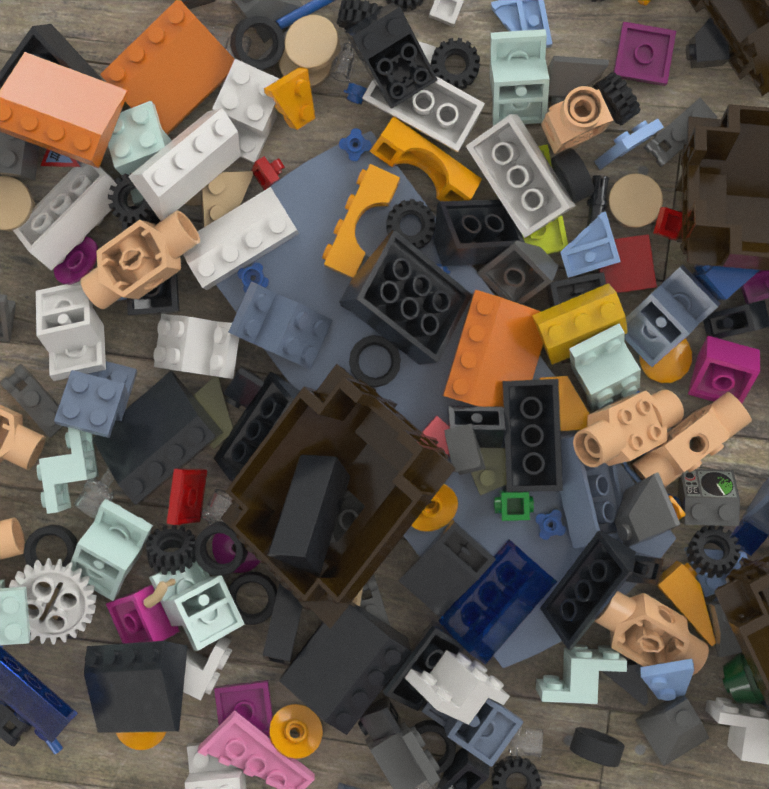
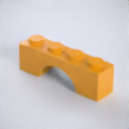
[370,116,482,201]
[322,164,400,279]

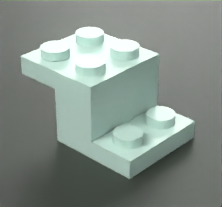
[489,29,549,126]
[108,101,172,205]
[569,324,641,412]
[37,427,99,514]
[71,499,153,601]
[149,561,245,651]
[0,579,31,645]
[536,644,627,704]

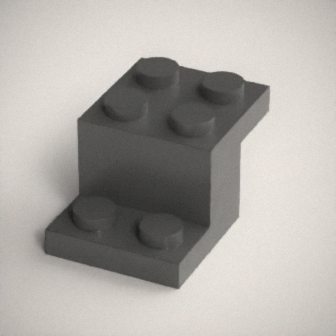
[365,722,440,789]

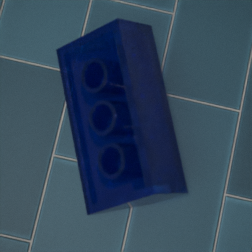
[438,539,558,664]
[0,645,78,743]

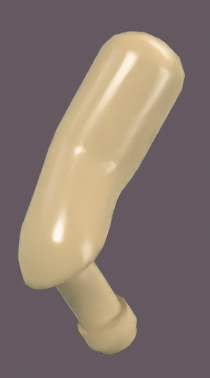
[144,579,176,608]

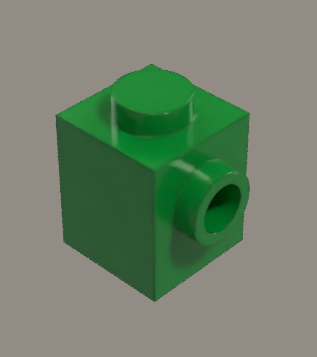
[494,490,534,521]

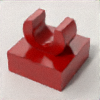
[251,156,285,190]
[653,207,682,241]

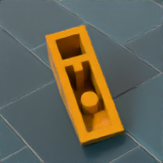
[656,560,716,646]

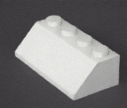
[362,77,485,152]
[128,108,241,221]
[466,114,576,238]
[13,161,117,270]
[183,187,299,290]

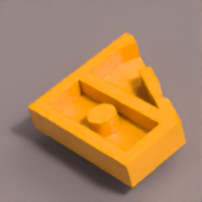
[264,67,315,130]
[539,376,589,431]

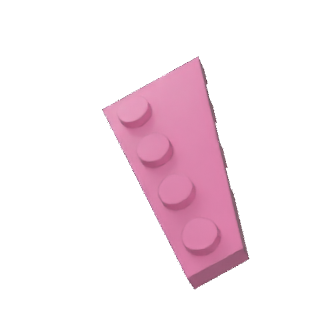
[197,711,315,789]

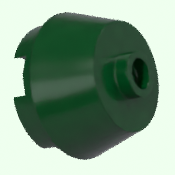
[722,652,765,704]

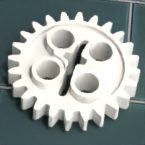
[9,558,97,644]

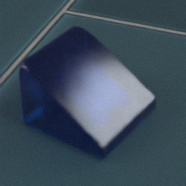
[730,519,769,556]

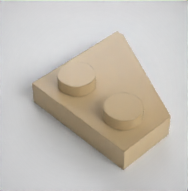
[201,171,253,228]

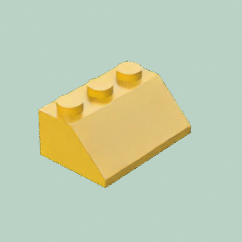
[532,283,628,365]

